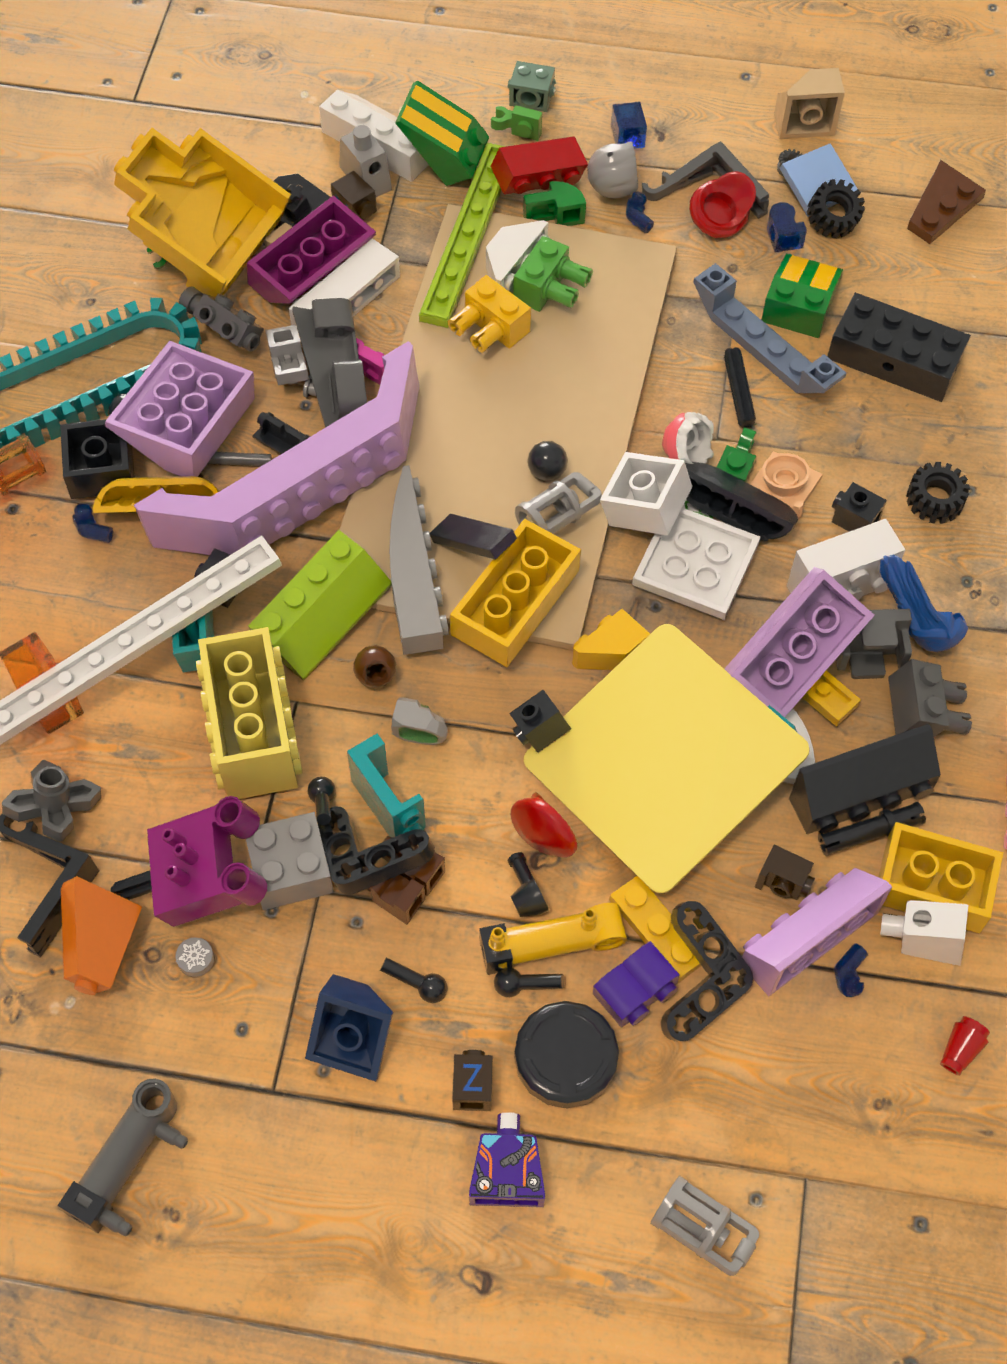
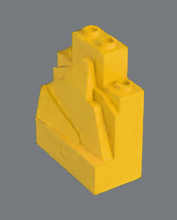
[113,127,291,297]

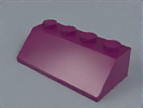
[247,195,376,304]

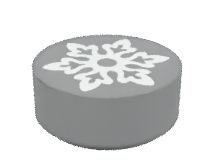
[176,937,214,977]

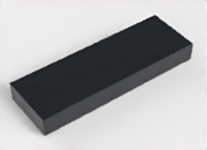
[429,513,517,560]

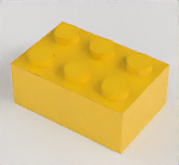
[878,822,1004,934]

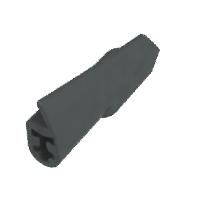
[292,298,367,428]

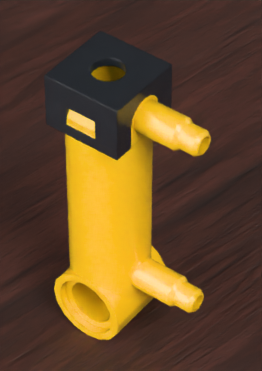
[479,903,627,975]

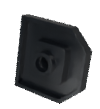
[274,174,330,230]

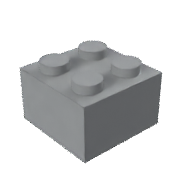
[246,812,334,910]

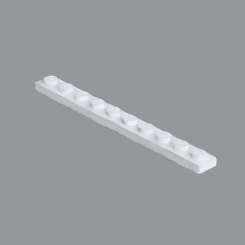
[0,535,282,745]

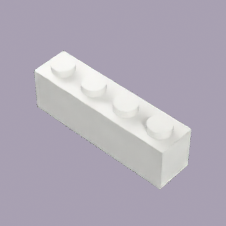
[289,238,400,331]

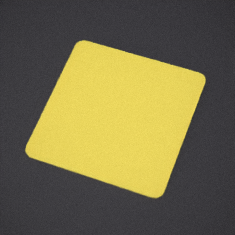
[524,624,810,894]

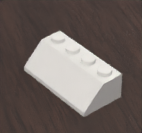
[319,90,429,182]

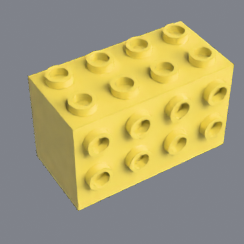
[196,627,303,799]

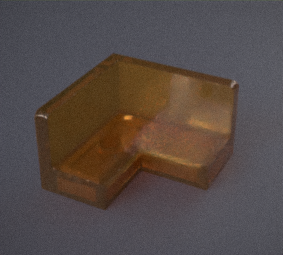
[0,632,84,734]

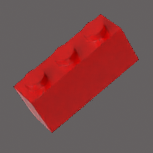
[490,136,588,195]

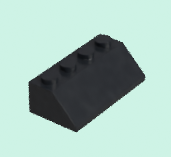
[789,724,941,834]

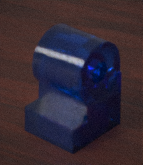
[767,202,807,252]

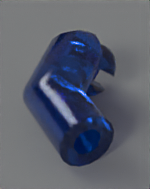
[834,943,868,997]

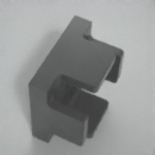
[836,609,912,679]

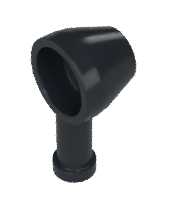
[507,852,549,917]

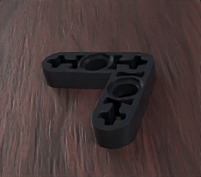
[318,806,435,895]
[661,901,753,1041]

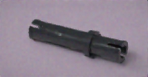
[818,802,926,856]

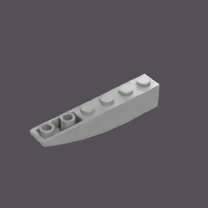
[389,465,449,655]

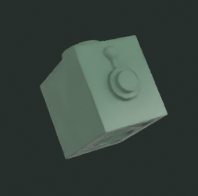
[508,61,556,112]

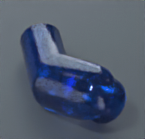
[626,191,654,233]
[72,504,113,543]

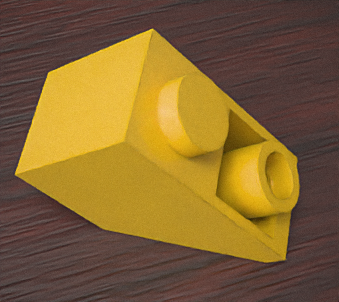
[572,609,650,670]

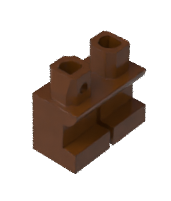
[364,836,445,925]

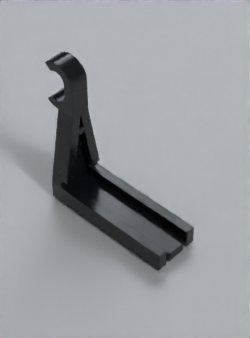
[0,813,99,958]

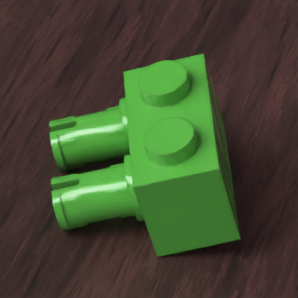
[513,235,593,312]

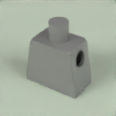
[339,125,392,197]

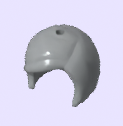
[587,141,638,198]

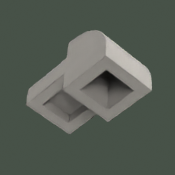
[265,325,309,385]

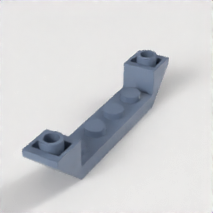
[693,263,847,393]

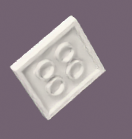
[632,508,761,620]

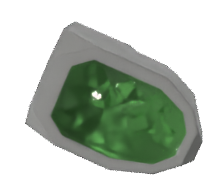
[391,697,448,745]

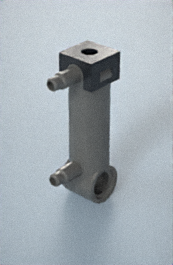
[57,1078,188,1236]

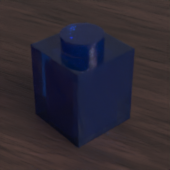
[611,102,647,149]

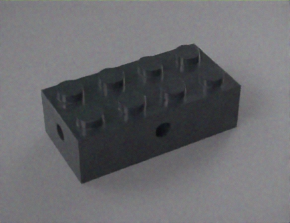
[827,292,971,402]

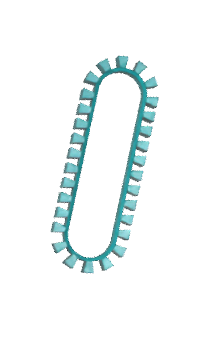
[0,297,202,463]

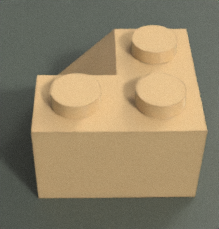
[774,68,845,139]

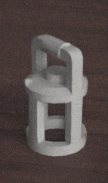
[515,472,602,534]
[650,1175,759,1276]

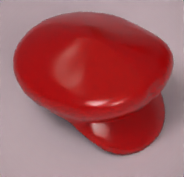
[689,171,756,238]
[510,792,578,858]

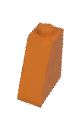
[61,876,142,995]

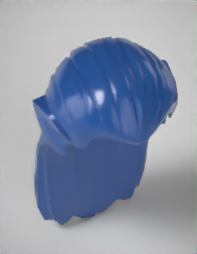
[880,554,968,652]

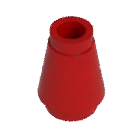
[940,1016,990,1076]

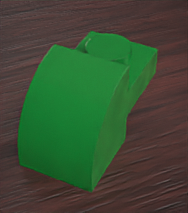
[523,181,586,226]

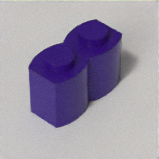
[593,941,680,1028]

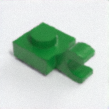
[717,428,756,482]

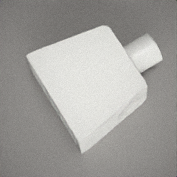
[880,900,968,966]

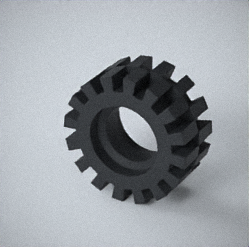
[807,179,865,238]
[906,462,970,524]

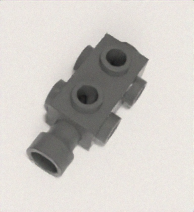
[179,286,264,352]

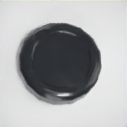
[514,1001,619,1109]

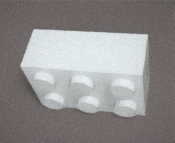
[787,519,905,600]

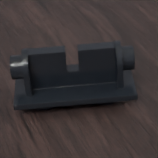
[252,412,311,454]

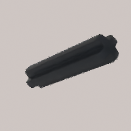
[724,347,756,428]

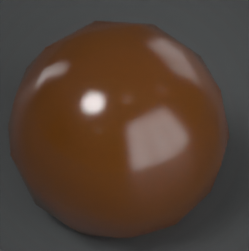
[353,645,396,689]

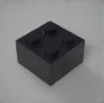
[60,419,135,499]

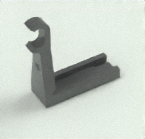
[642,141,769,219]

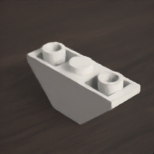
[486,220,550,292]

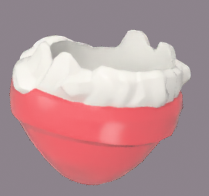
[662,412,714,464]

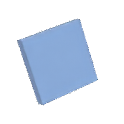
[780,143,857,217]

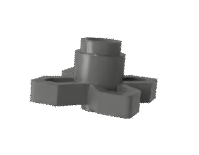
[2,760,101,842]

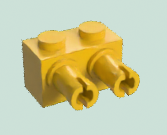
[448,275,531,353]

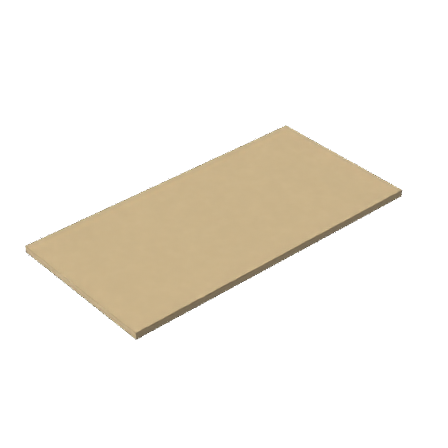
[339,204,677,650]

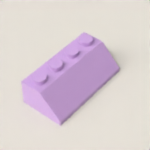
[725,567,875,717]
[742,868,892,997]

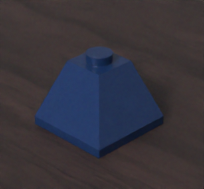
[305,974,393,1082]

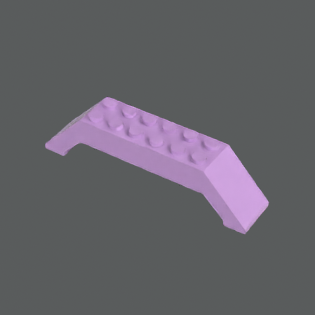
[134,341,420,555]

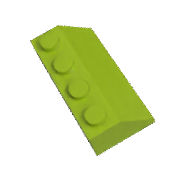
[248,530,392,680]

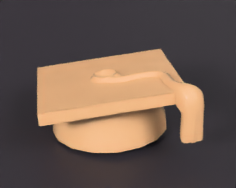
[750,451,823,518]

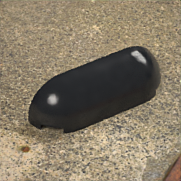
[685,462,798,541]

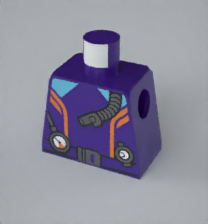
[469,1113,545,1208]

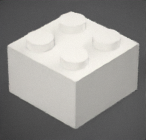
[600,452,692,536]

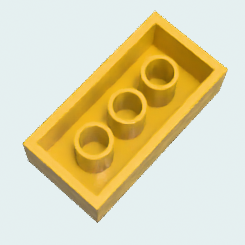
[450,518,581,667]

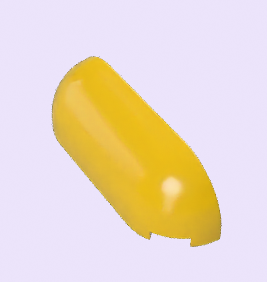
[93,476,220,513]

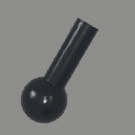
[307,776,336,825]
[380,957,448,1003]
[494,968,564,997]

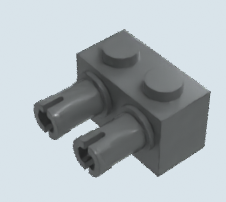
[888,659,972,737]

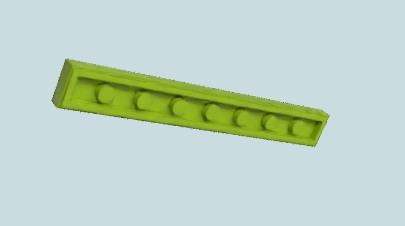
[419,142,506,328]

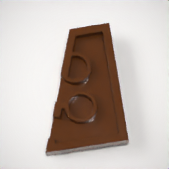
[907,160,986,244]

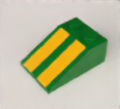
[395,81,489,186]
[761,253,843,338]

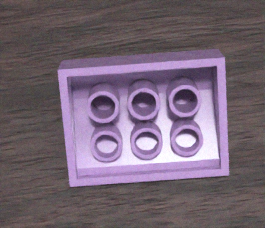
[105,341,255,477]

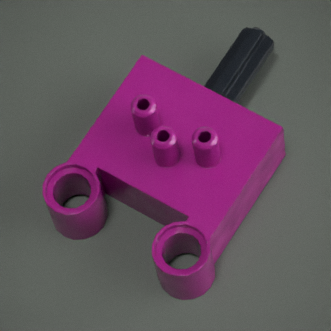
[110,796,267,927]

